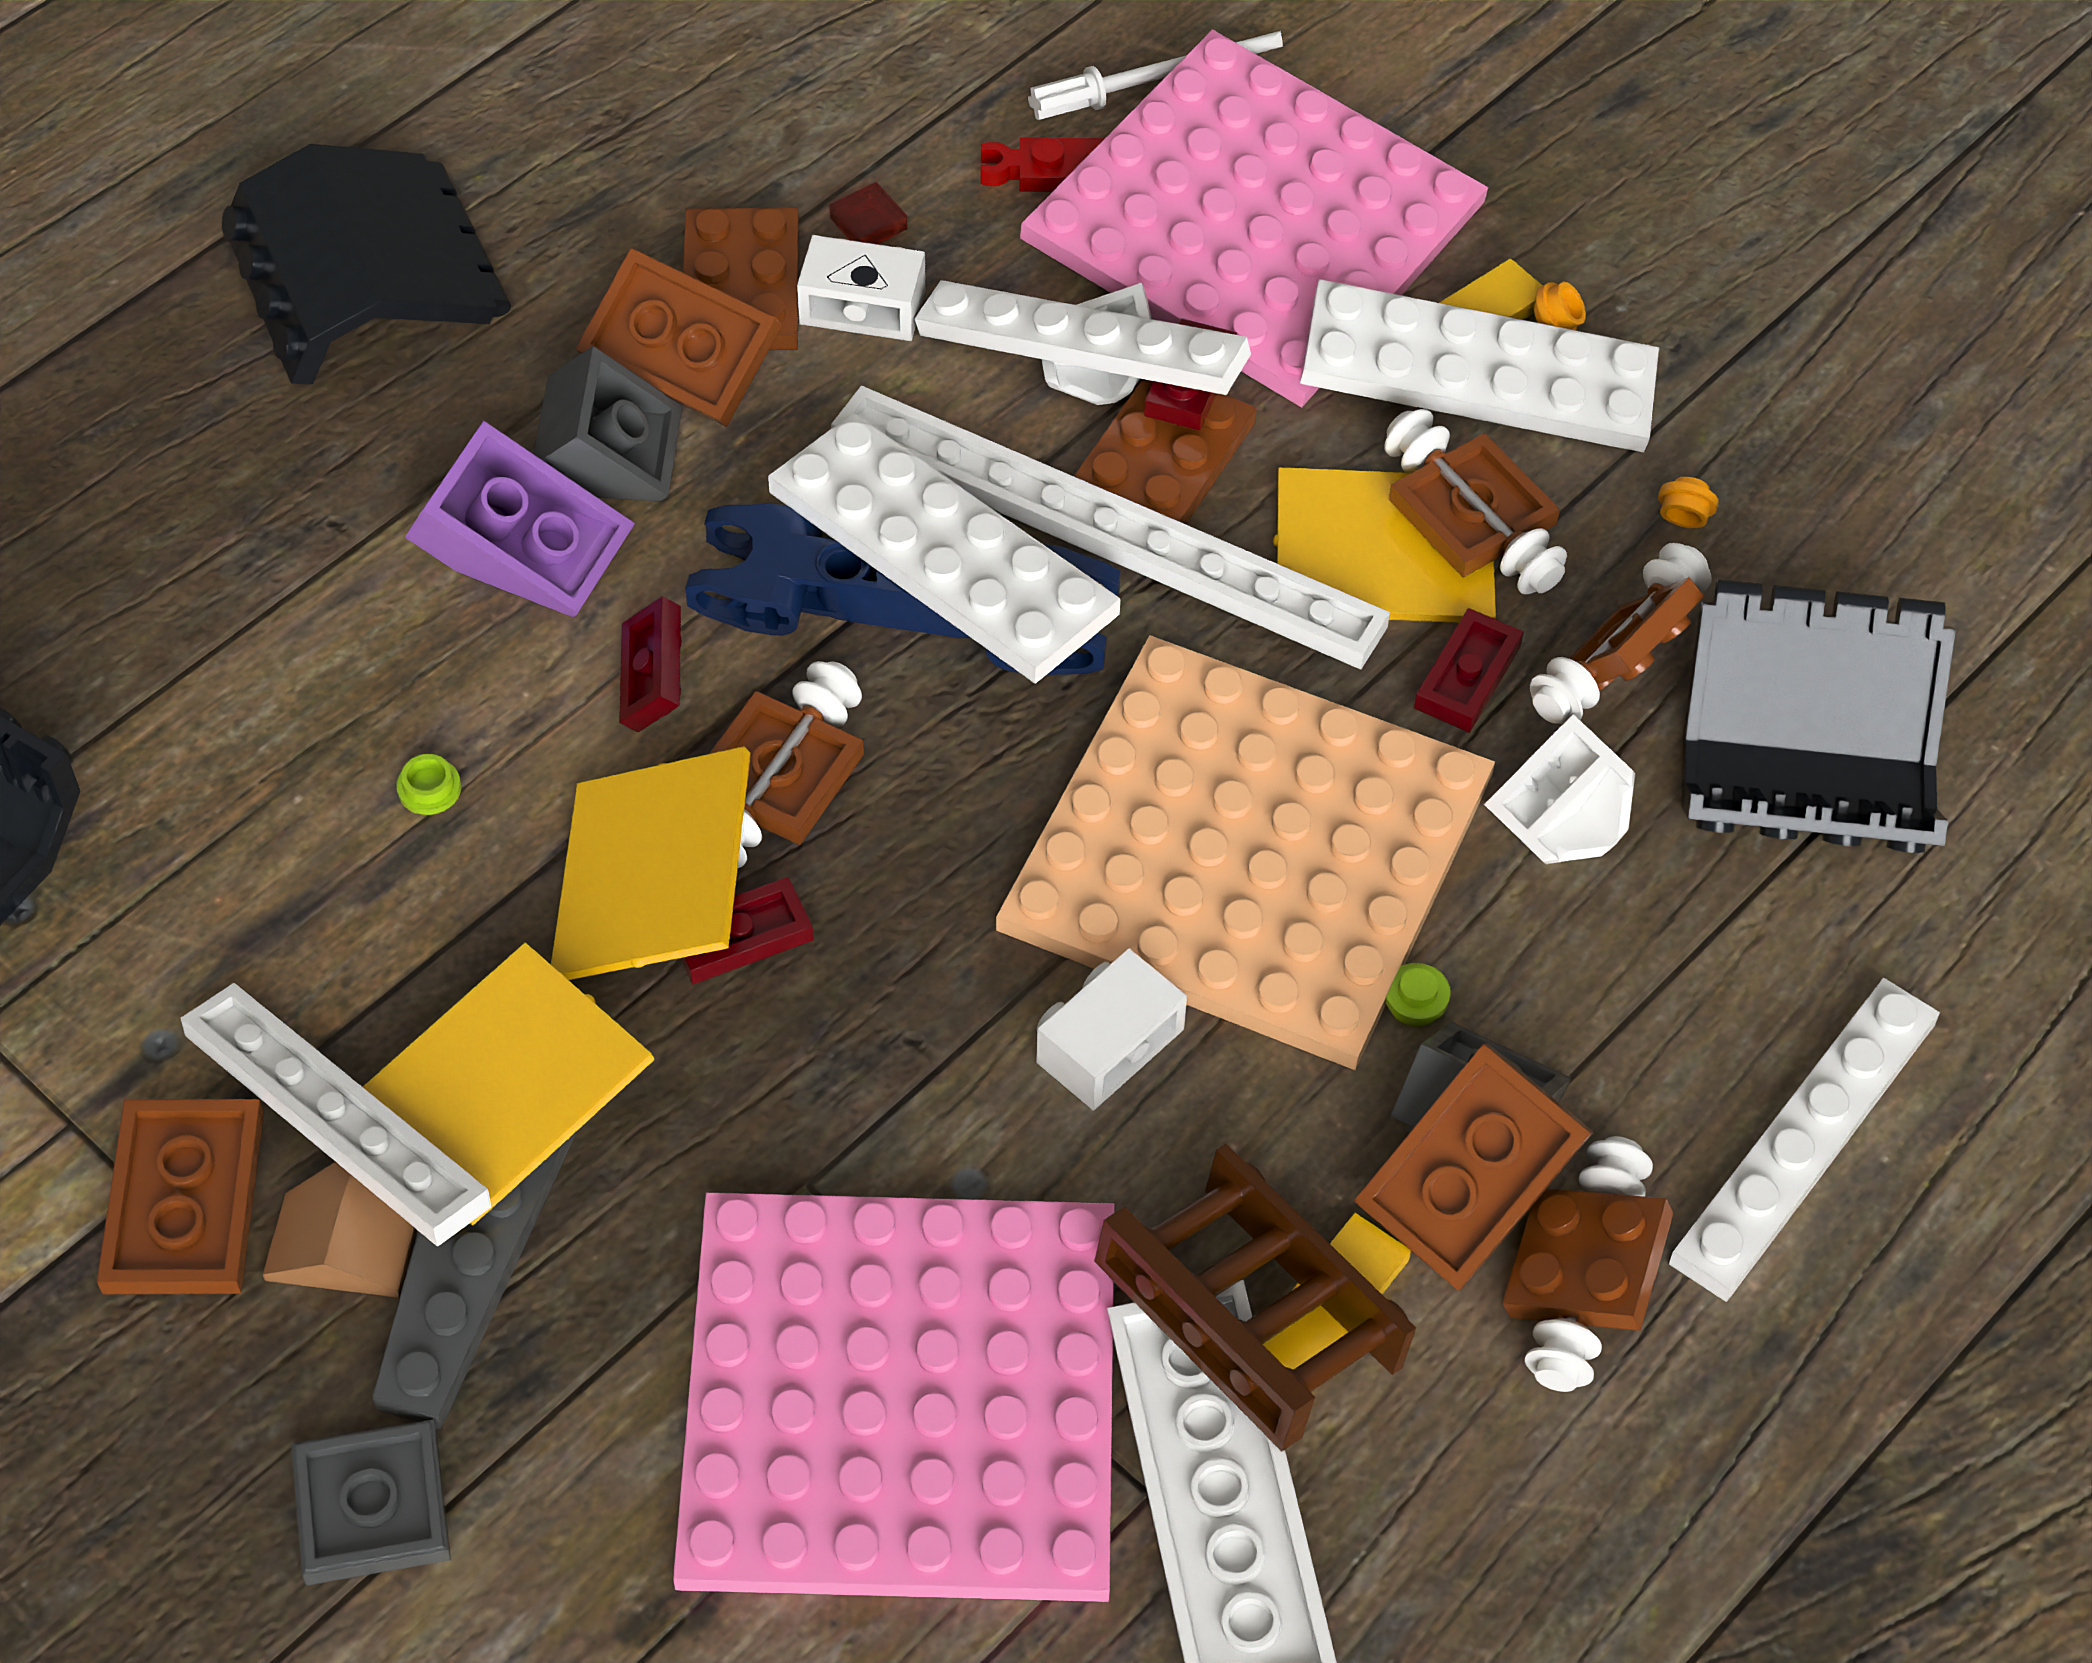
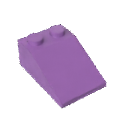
[405,420,635,618]

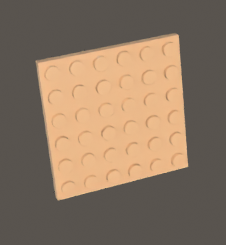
[996,635,1495,1071]

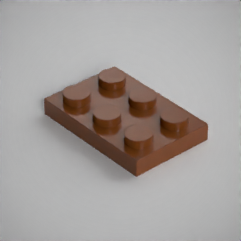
[683,207,799,350]
[576,248,782,427]
[1074,379,1257,524]
[1354,1043,1593,1291]
[97,1099,264,1294]

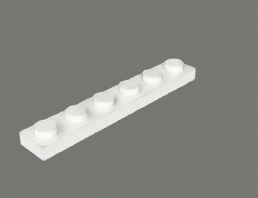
[914,280,1251,395]
[1669,978,1940,1302]
[180,983,491,1247]

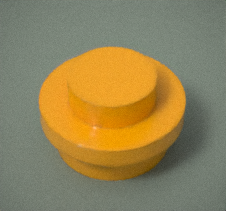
[1534,282,1586,331]
[1658,477,1719,528]

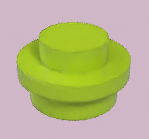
[397,754,461,815]
[1385,963,1450,1027]

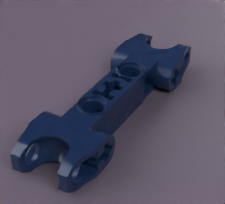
[685,503,1121,676]

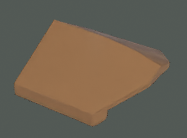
[263,1162,417,1298]

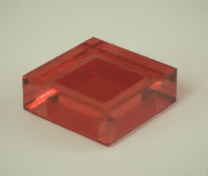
[829,182,908,244]

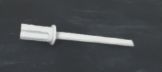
[1028,31,1283,120]

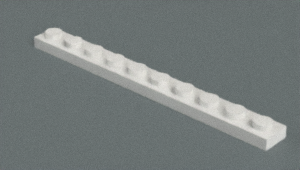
[831,385,1390,670]

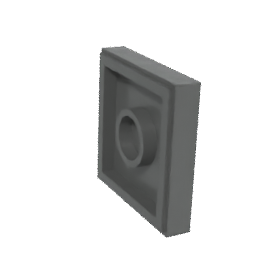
[291,1419,451,1586]

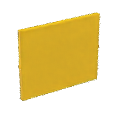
[1273,467,1496,623]
[551,746,751,980]
[363,942,655,1226]

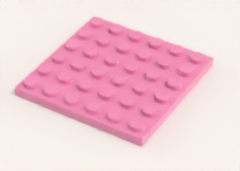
[1020,29,1488,408]
[673,1193,1114,1602]

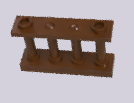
[1094,1144,1416,1452]

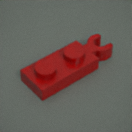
[981,137,1105,192]

